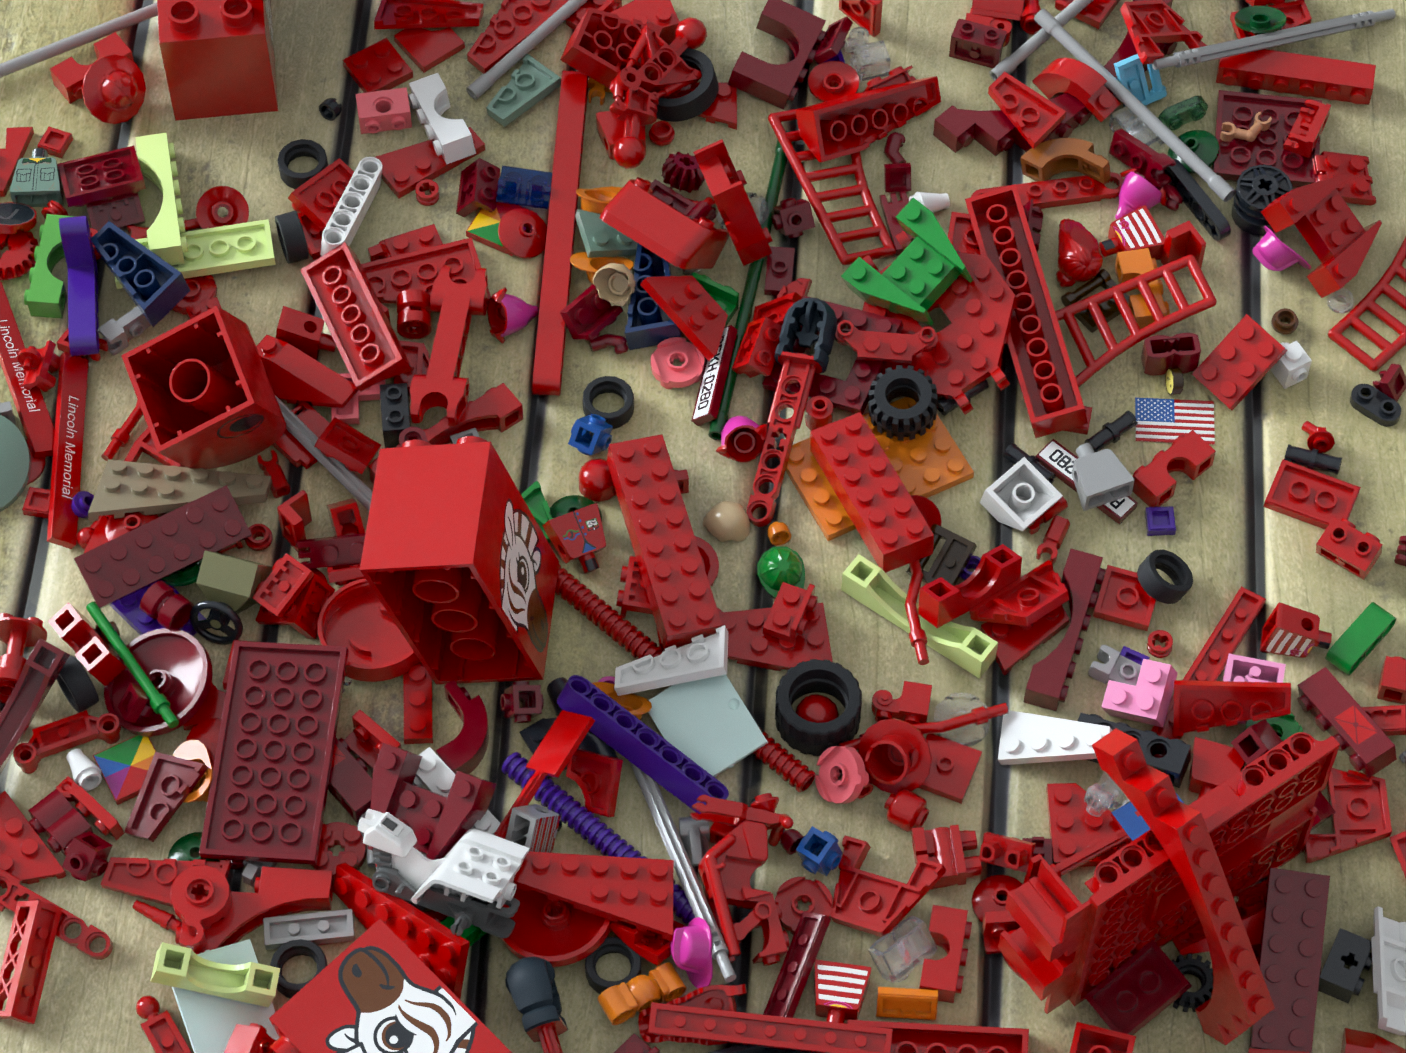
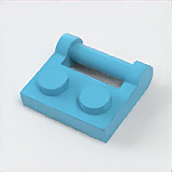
[1114,54,1167,112]

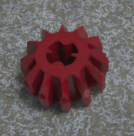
[661,152,705,193]

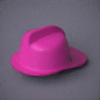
[1252,226,1311,271]
[671,917,713,988]

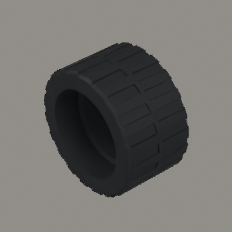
[775,659,862,756]

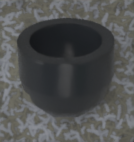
[319,98,342,121]

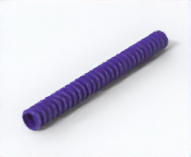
[501,752,695,924]

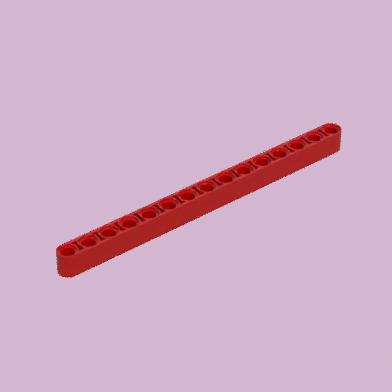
[532,70,589,396]

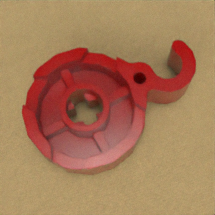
[170,865,232,954]

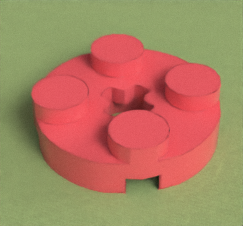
[651,337,705,389]
[815,746,869,804]

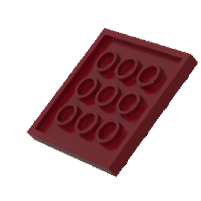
[1213,90,1322,187]

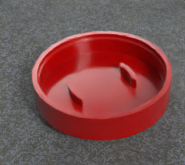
[317,578,420,682]

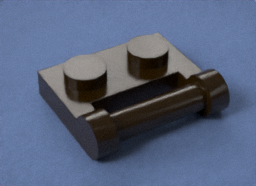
[1061,269,1129,333]
[906,524,977,586]

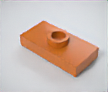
[876,987,938,1020]

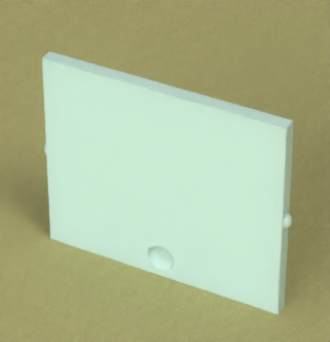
[648,675,768,777]
[172,939,280,1053]

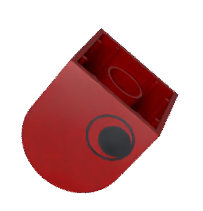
[121,306,286,469]

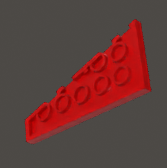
[467,0,569,74]
[656,603,833,671]
[513,851,674,941]
[333,863,470,999]

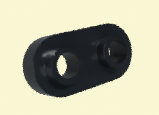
[1350,384,1401,427]

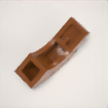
[1021,138,1111,184]

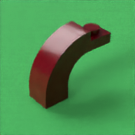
[436,680,489,775]

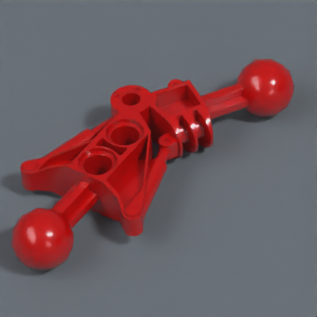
[609,17,707,169]

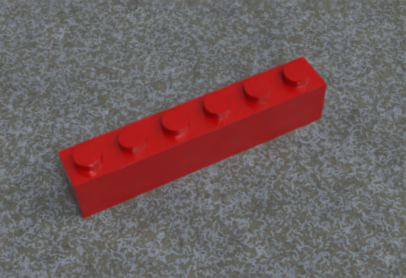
[1216,49,1376,105]

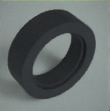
[656,48,719,122]

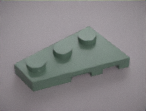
[486,54,561,127]
[575,209,638,258]

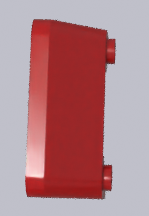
[600,177,730,269]

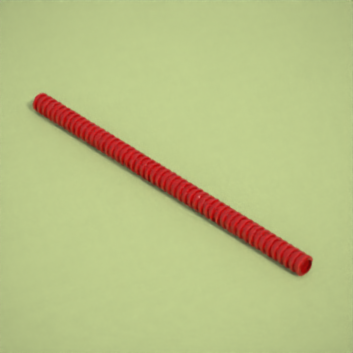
[555,564,815,793]

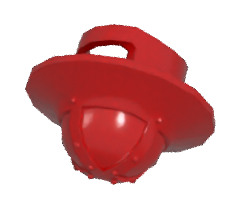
[82,54,146,124]
[858,718,932,794]

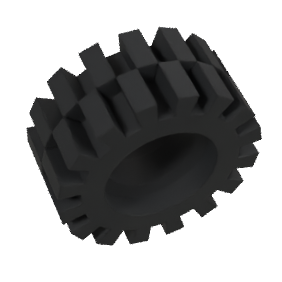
[1171,954,1213,1012]

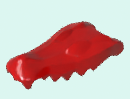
[638,984,747,1046]

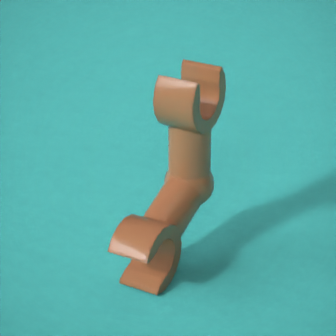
[1220,112,1272,142]

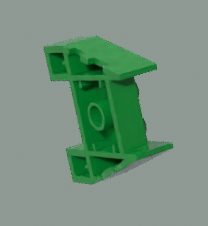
[841,197,973,326]

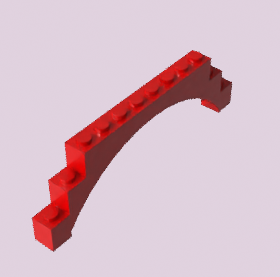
[1092,728,1275,1046]

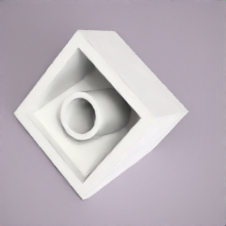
[980,457,1063,531]

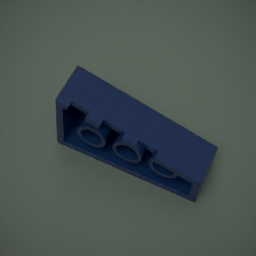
[91,221,191,327]
[625,243,681,350]

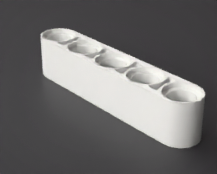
[320,157,383,257]

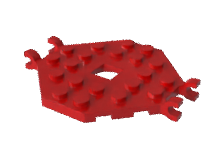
[863,231,1017,415]

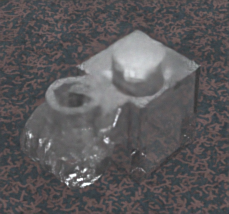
[843,27,891,82]
[1084,771,1130,817]

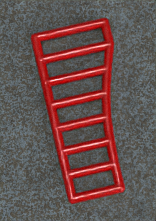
[768,108,896,265]
[1328,236,1406,372]
[1055,254,1217,388]

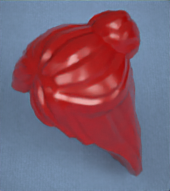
[1056,218,1103,287]

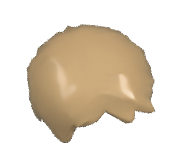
[593,263,636,307]
[703,501,751,542]

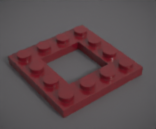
[762,296,903,415]

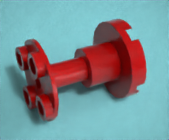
[0,613,48,703]

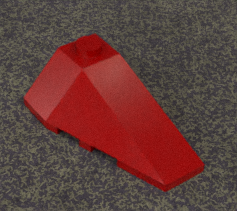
[256,335,358,408]

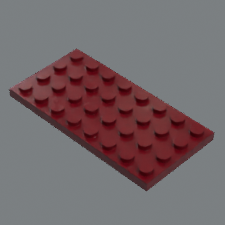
[199,641,349,865]

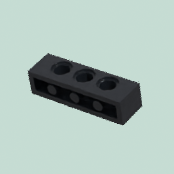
[1078,713,1191,788]

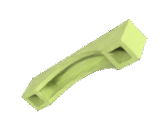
[135,133,188,265]
[841,554,998,679]

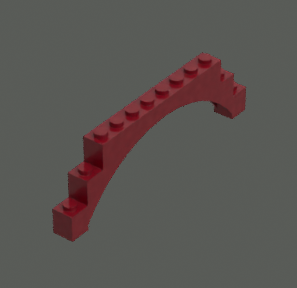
[933,0,1177,156]

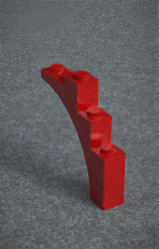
[175,866,334,954]

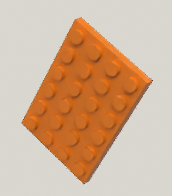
[778,397,974,541]

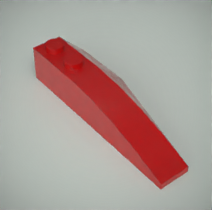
[796,76,941,162]

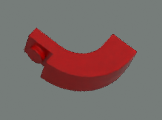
[1032,58,1121,122]

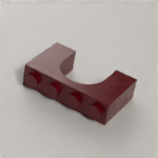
[728,0,826,110]

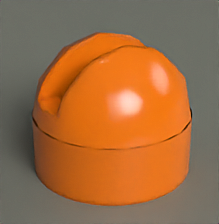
[768,522,791,546]

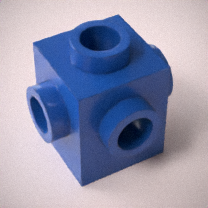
[568,414,613,456]
[796,826,843,876]

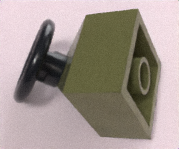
[189,551,272,645]

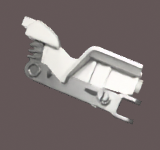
[357,809,529,938]

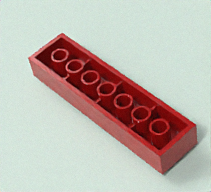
[607,434,722,651]

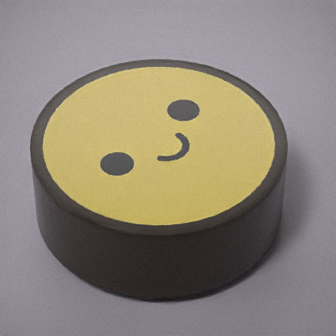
[1165,368,1184,395]

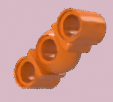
[597,962,687,1025]

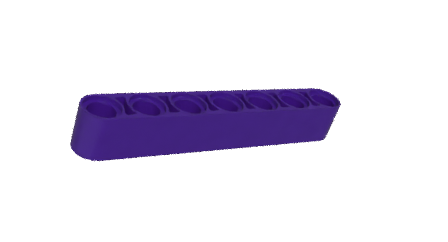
[557,675,729,814]

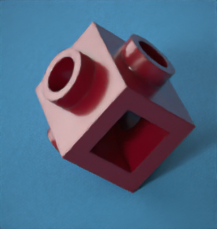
[772,198,815,238]
[500,681,544,723]
[62,831,113,881]

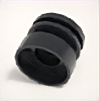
[1231,165,1292,236]

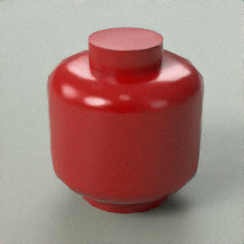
[884,789,929,832]

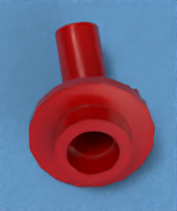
[1302,421,1335,453]

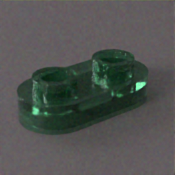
[1158,96,1208,130]

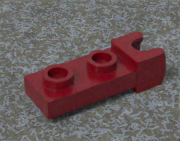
[1109,129,1176,187]

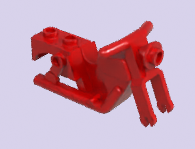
[690,793,794,966]

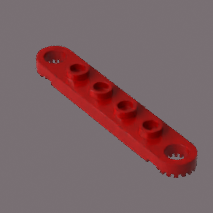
[971,172,1124,209]

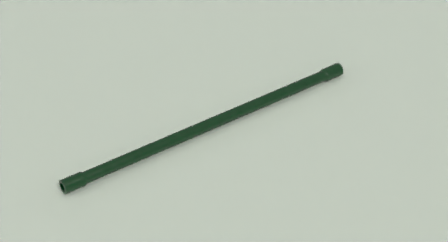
[708,131,793,440]

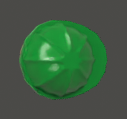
[757,546,805,599]

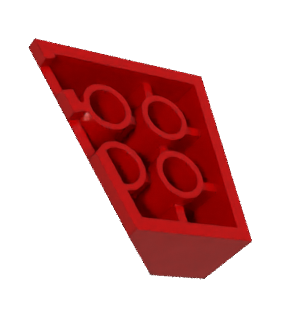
[560,7,663,89]

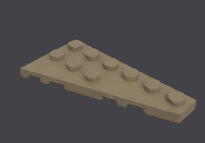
[88,459,272,521]

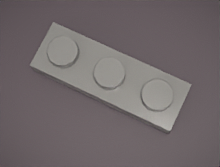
[263,909,355,950]

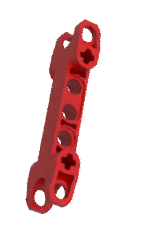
[410,265,489,427]

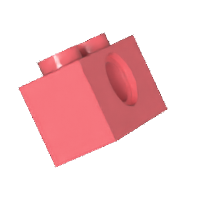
[355,87,412,134]

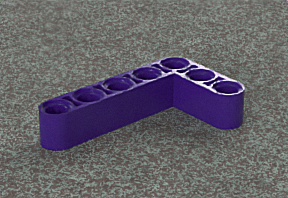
[59,215,99,356]

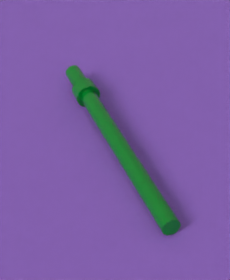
[86,602,179,728]

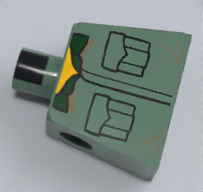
[10,148,64,207]

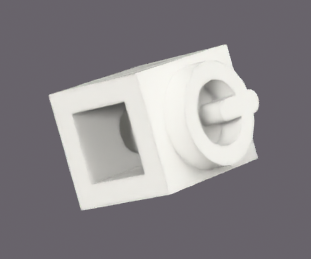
[1270,341,1312,389]

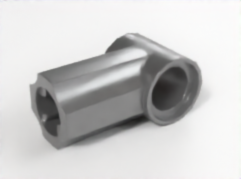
[679,817,710,875]

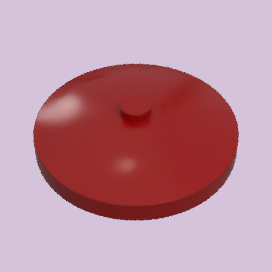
[502,888,612,967]

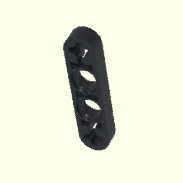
[1164,159,1231,241]

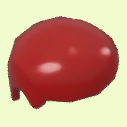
[578,459,616,502]
[795,694,839,723]

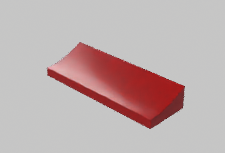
[300,242,413,392]
[847,1020,1029,1053]

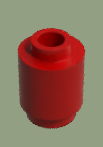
[805,396,833,431]

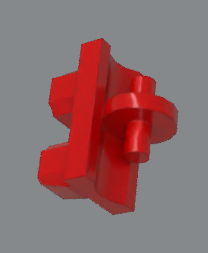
[17,340,60,392]
[979,832,1036,873]

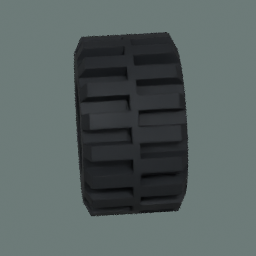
[869,365,937,441]

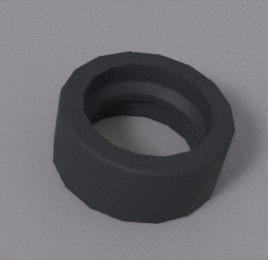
[277,139,328,189]
[275,211,309,264]
[582,376,634,429]
[1137,549,1193,604]
[56,655,99,713]
[585,937,641,994]
[270,939,328,998]

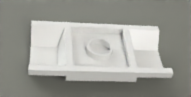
[1371,906,1406,1036]

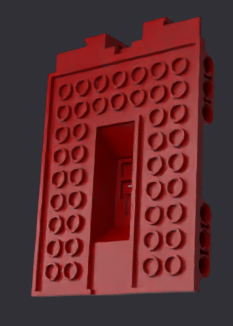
[998,732,1340,1014]

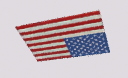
[1135,397,1215,445]

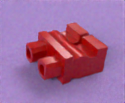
[912,825,982,890]

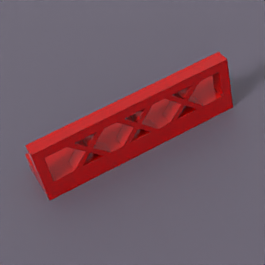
[0,900,62,1024]

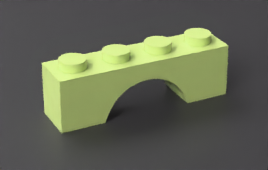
[150,942,280,1007]

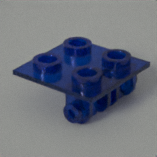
[496,165,552,209]

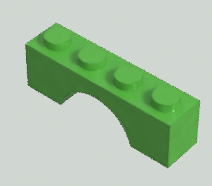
[24,214,76,319]

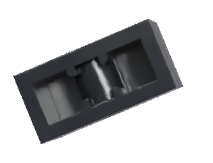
[380,383,411,448]
[1318,928,1372,1004]

